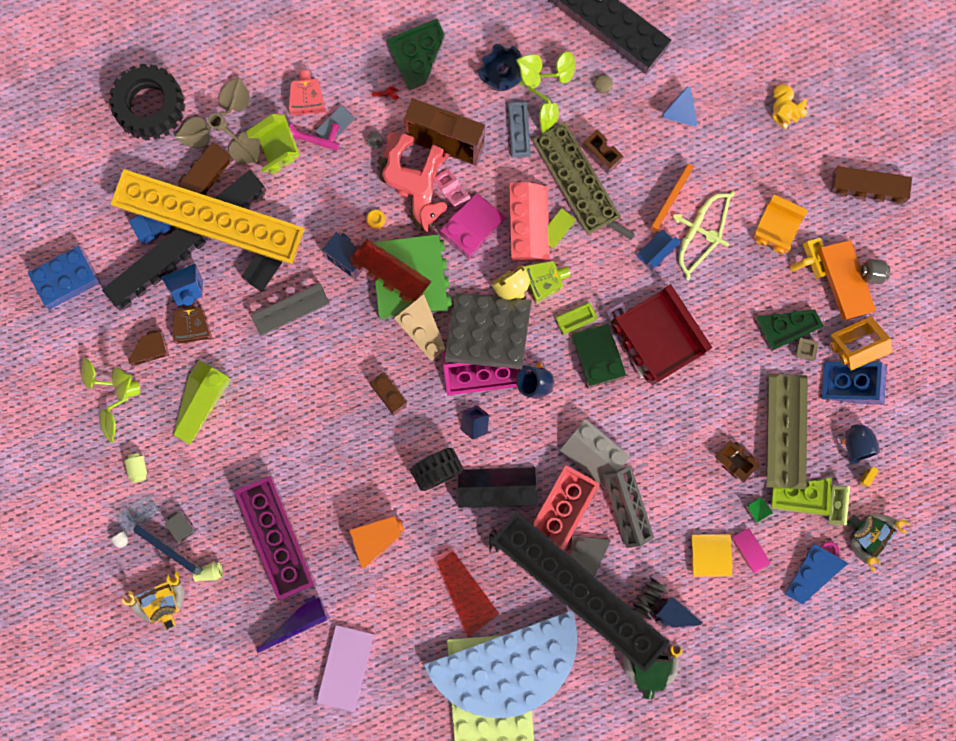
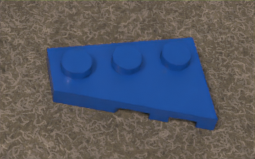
[785,543,849,604]

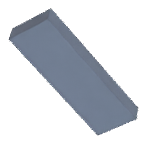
[508,101,531,158]

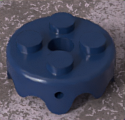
[477,44,523,91]

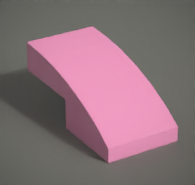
[434,169,471,210]

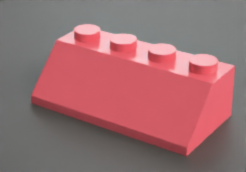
[510,182,550,262]
[533,465,600,551]

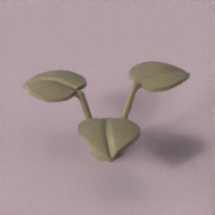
[175,77,260,164]

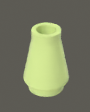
[192,561,223,582]

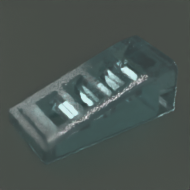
[115,495,159,534]

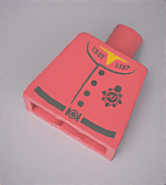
[289,70,326,116]

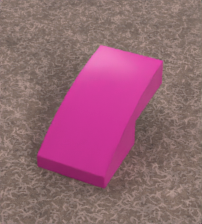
[732,528,770,573]

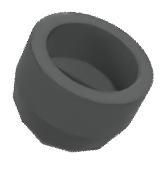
[368,131,383,148]

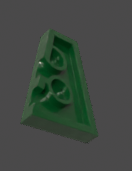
[754,309,824,352]

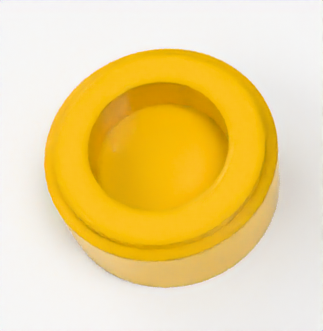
[366,210,386,229]

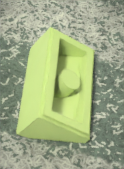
[828,485,850,526]

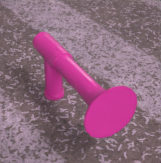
[289,123,340,151]

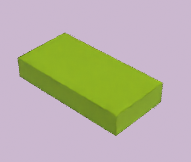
[548,208,577,250]
[555,302,598,335]

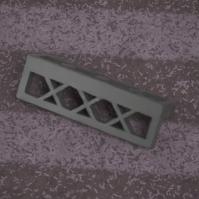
[251,283,330,336]
[603,465,654,548]

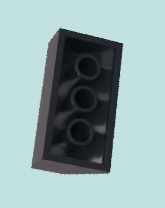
[458,467,537,508]

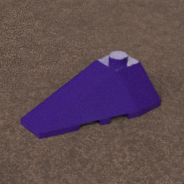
[256,596,331,653]

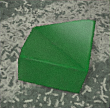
[745,497,773,523]

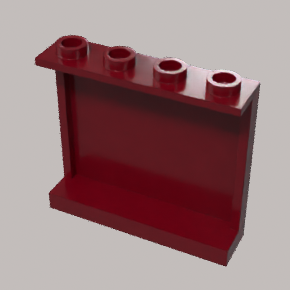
[611,284,713,386]

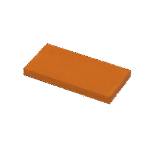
[818,240,876,321]

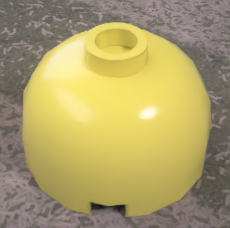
[491,265,530,300]

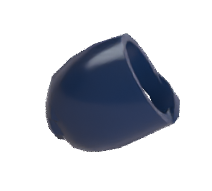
[517,362,555,399]
[842,424,880,465]

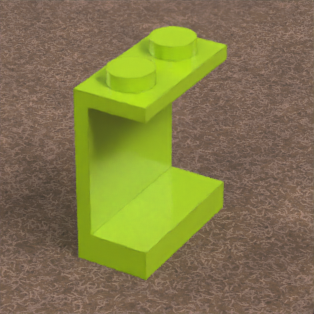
[246,114,300,174]

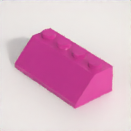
[442,351,519,395]

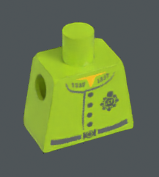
[525,261,571,304]

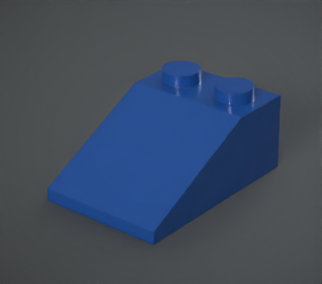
[822,362,887,405]

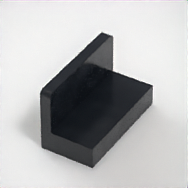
[241,254,283,292]

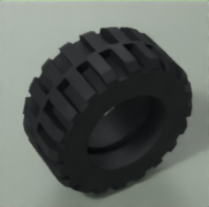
[109,64,185,140]

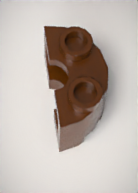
[715,440,760,483]

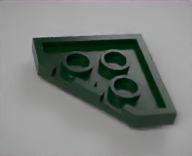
[386,18,445,91]

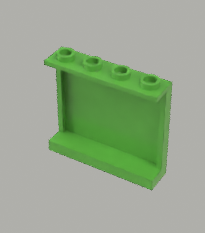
[371,234,452,320]

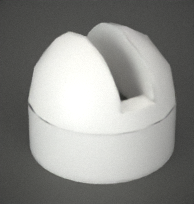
[111,531,128,548]

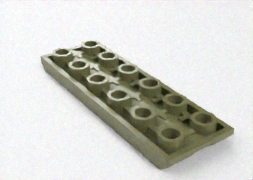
[532,122,621,235]
[766,373,808,489]

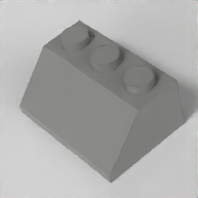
[560,419,630,488]

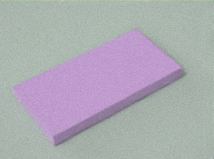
[317,625,374,712]

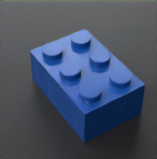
[28,246,101,310]

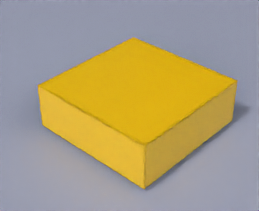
[859,467,879,488]

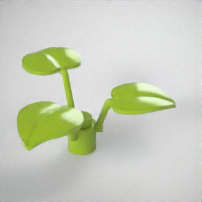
[516,52,576,134]
[81,357,140,443]

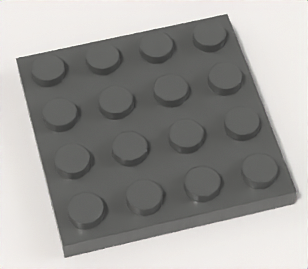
[445,293,532,369]

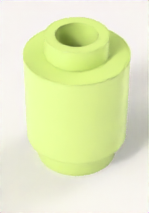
[124,453,147,483]

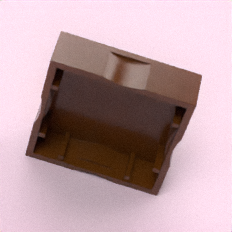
[404,98,485,166]

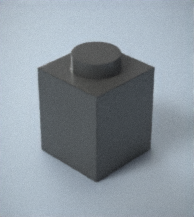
[164,511,196,543]

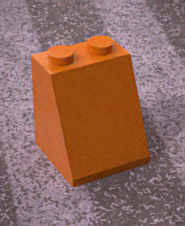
[350,516,405,569]

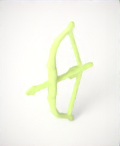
[673,191,735,280]

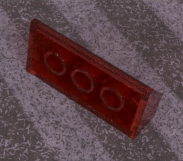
[347,238,432,303]

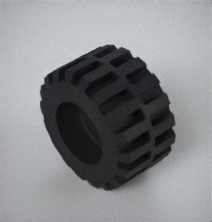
[410,448,464,491]

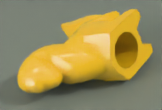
[772,84,807,129]

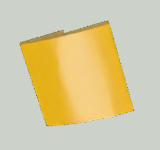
[691,534,732,577]

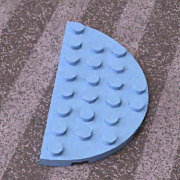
[424,611,577,718]

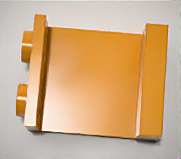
[752,194,808,254]

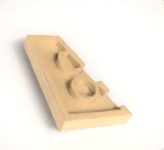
[394,293,446,361]

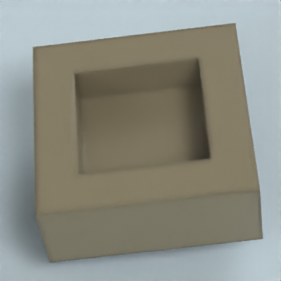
[795,338,819,361]

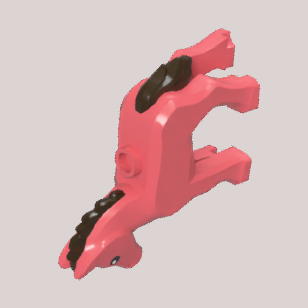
[377,131,450,234]

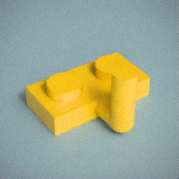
[790,238,827,279]

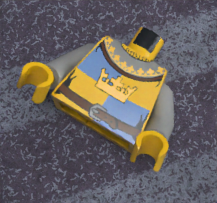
[121,571,185,630]

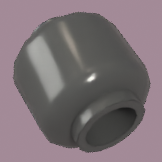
[860,259,890,284]

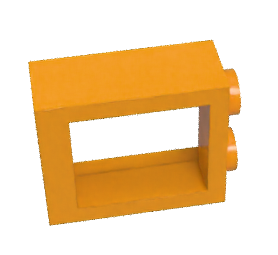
[830,316,892,370]

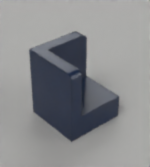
[461,406,489,439]

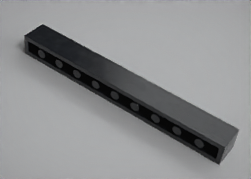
[102,170,266,311]

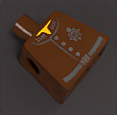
[173,303,212,344]

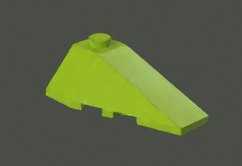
[174,360,231,445]

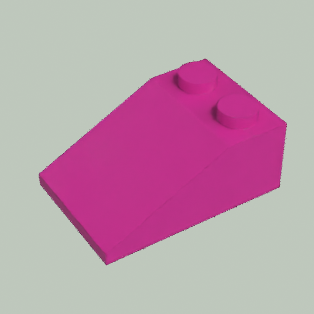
[440,193,506,260]

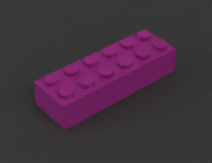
[234,476,316,600]

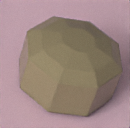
[595,75,613,94]

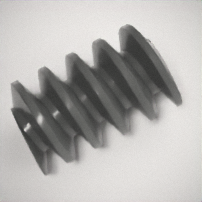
[631,576,669,620]

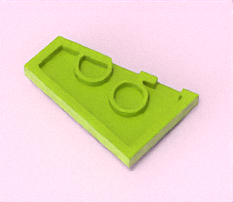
[771,477,832,516]

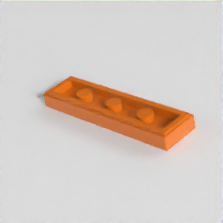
[649,163,695,234]

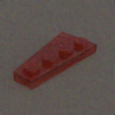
[437,551,499,637]

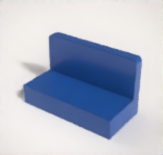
[637,230,681,271]

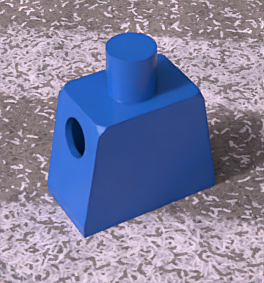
[161,264,203,306]

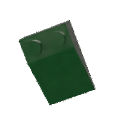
[571,324,626,389]

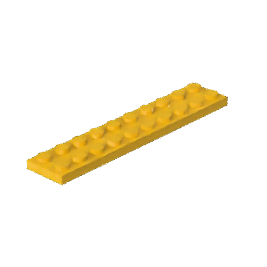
[110,169,305,265]

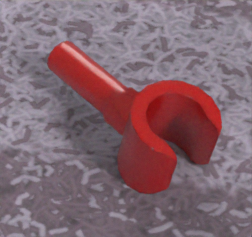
[372,86,399,100]

